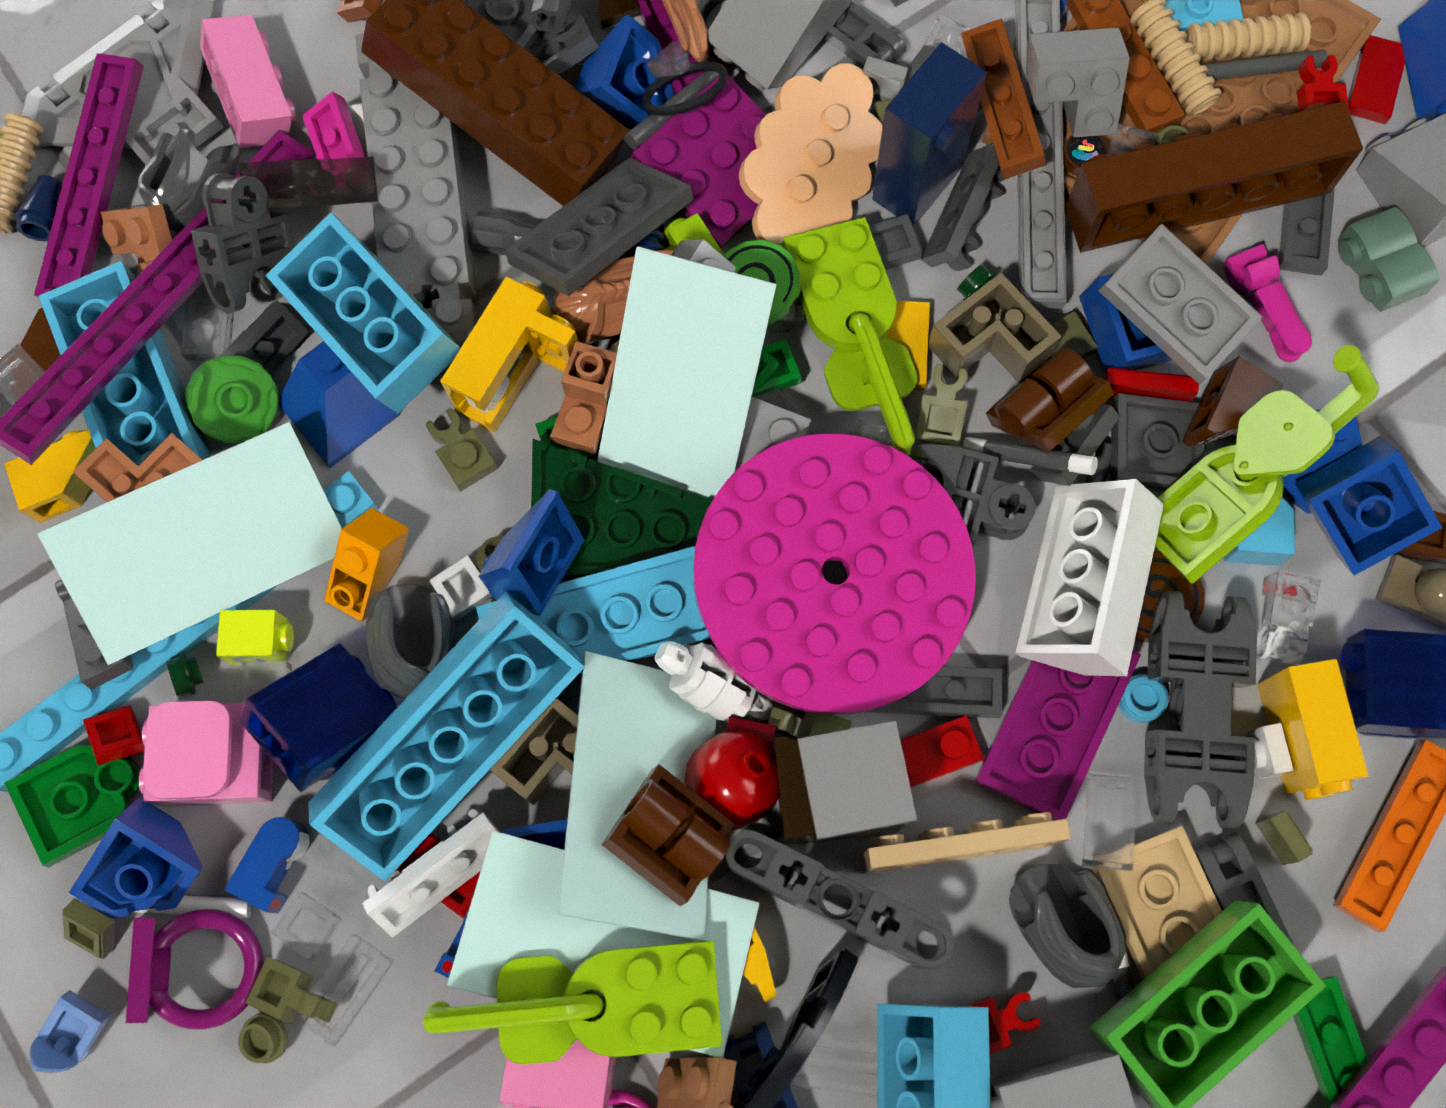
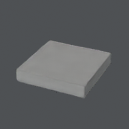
[797,721,917,840]

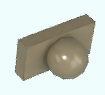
[1375,555,1446,630]

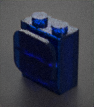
[1341,629,1446,739]
[240,643,397,793]

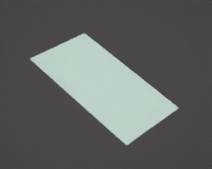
[597,246,777,500]
[37,422,342,665]
[558,651,716,941]
[447,831,759,1058]

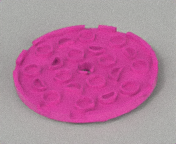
[693,434,976,714]

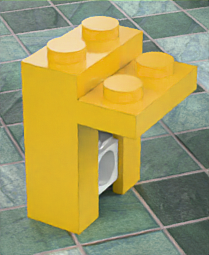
[440,277,578,432]

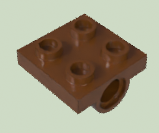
[986,348,1114,452]
[601,764,735,906]

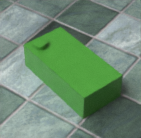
[1088,900,1326,1108]

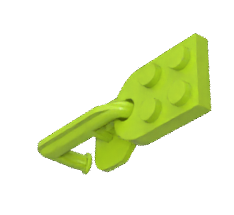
[781,217,917,456]
[1155,345,1379,584]
[422,940,722,1064]

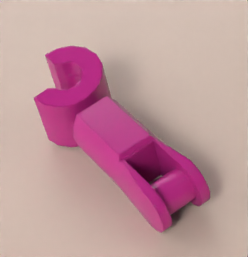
[1225,244,1312,362]

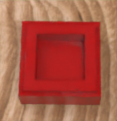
[83,705,145,766]

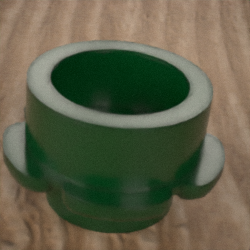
[957,264,996,301]
[166,651,204,696]

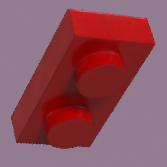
[900,715,985,788]

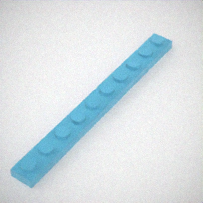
[0,471,379,792]

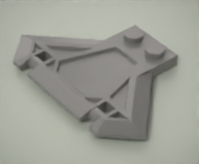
[22,0,223,166]

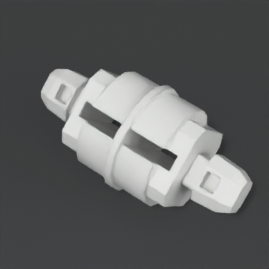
[655,642,773,722]

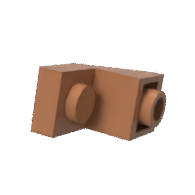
[550,341,617,455]

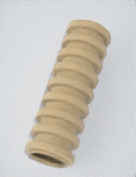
[1130,0,1222,116]
[1185,12,1311,61]
[0,113,44,234]

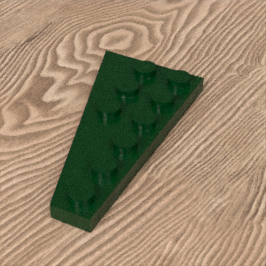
[531,439,713,576]

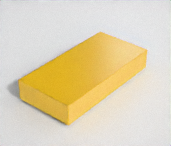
[886,301,930,390]

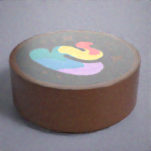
[1063,135,1108,176]

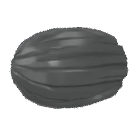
[138,129,241,233]
[366,584,455,698]
[1009,863,1126,988]

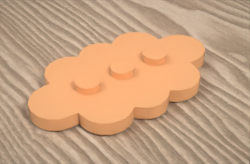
[739,63,883,245]

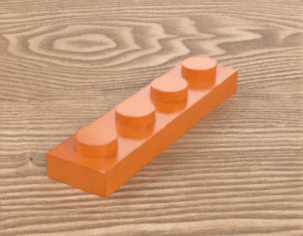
[1333,739,1446,932]

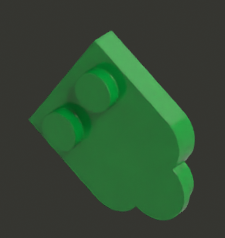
[4,745,141,868]

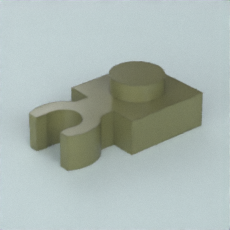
[915,364,969,446]
[426,408,498,492]

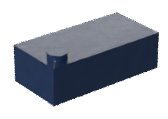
[872,42,987,227]

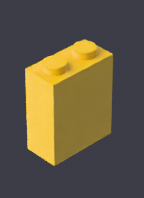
[1257,659,1369,801]

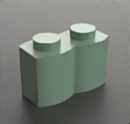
[1338,207,1440,312]

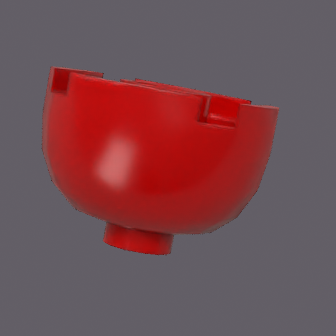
[685,731,780,830]

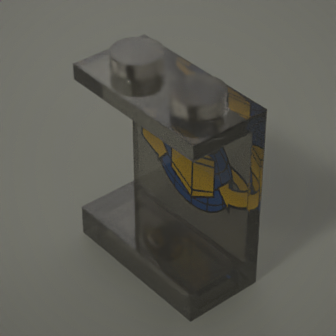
[239,156,378,208]

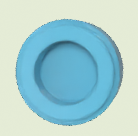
[1118,674,1168,723]

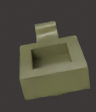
[767,707,852,741]
[245,956,338,1023]

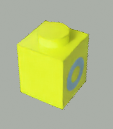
[216,610,294,665]

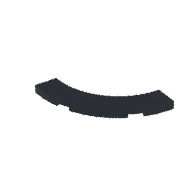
[732,948,859,1108]

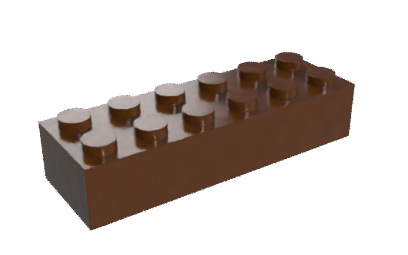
[361,0,630,206]
[1065,101,1363,253]

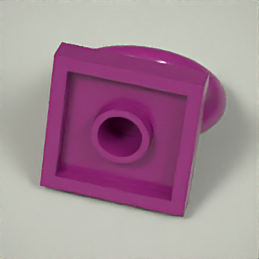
[126,909,264,1030]

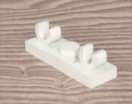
[362,809,501,938]

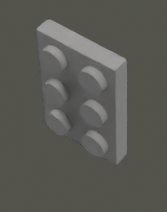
[1098,224,1262,384]

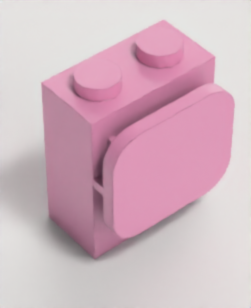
[139,701,276,806]
[499,1039,616,1108]

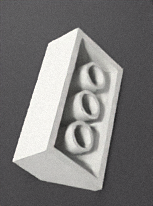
[1015,479,1164,676]

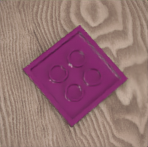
[631,75,766,249]

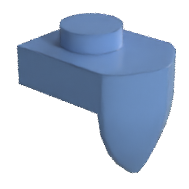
[29,990,110,1073]

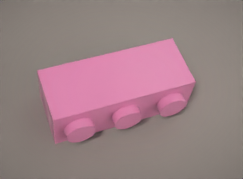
[200,15,296,148]

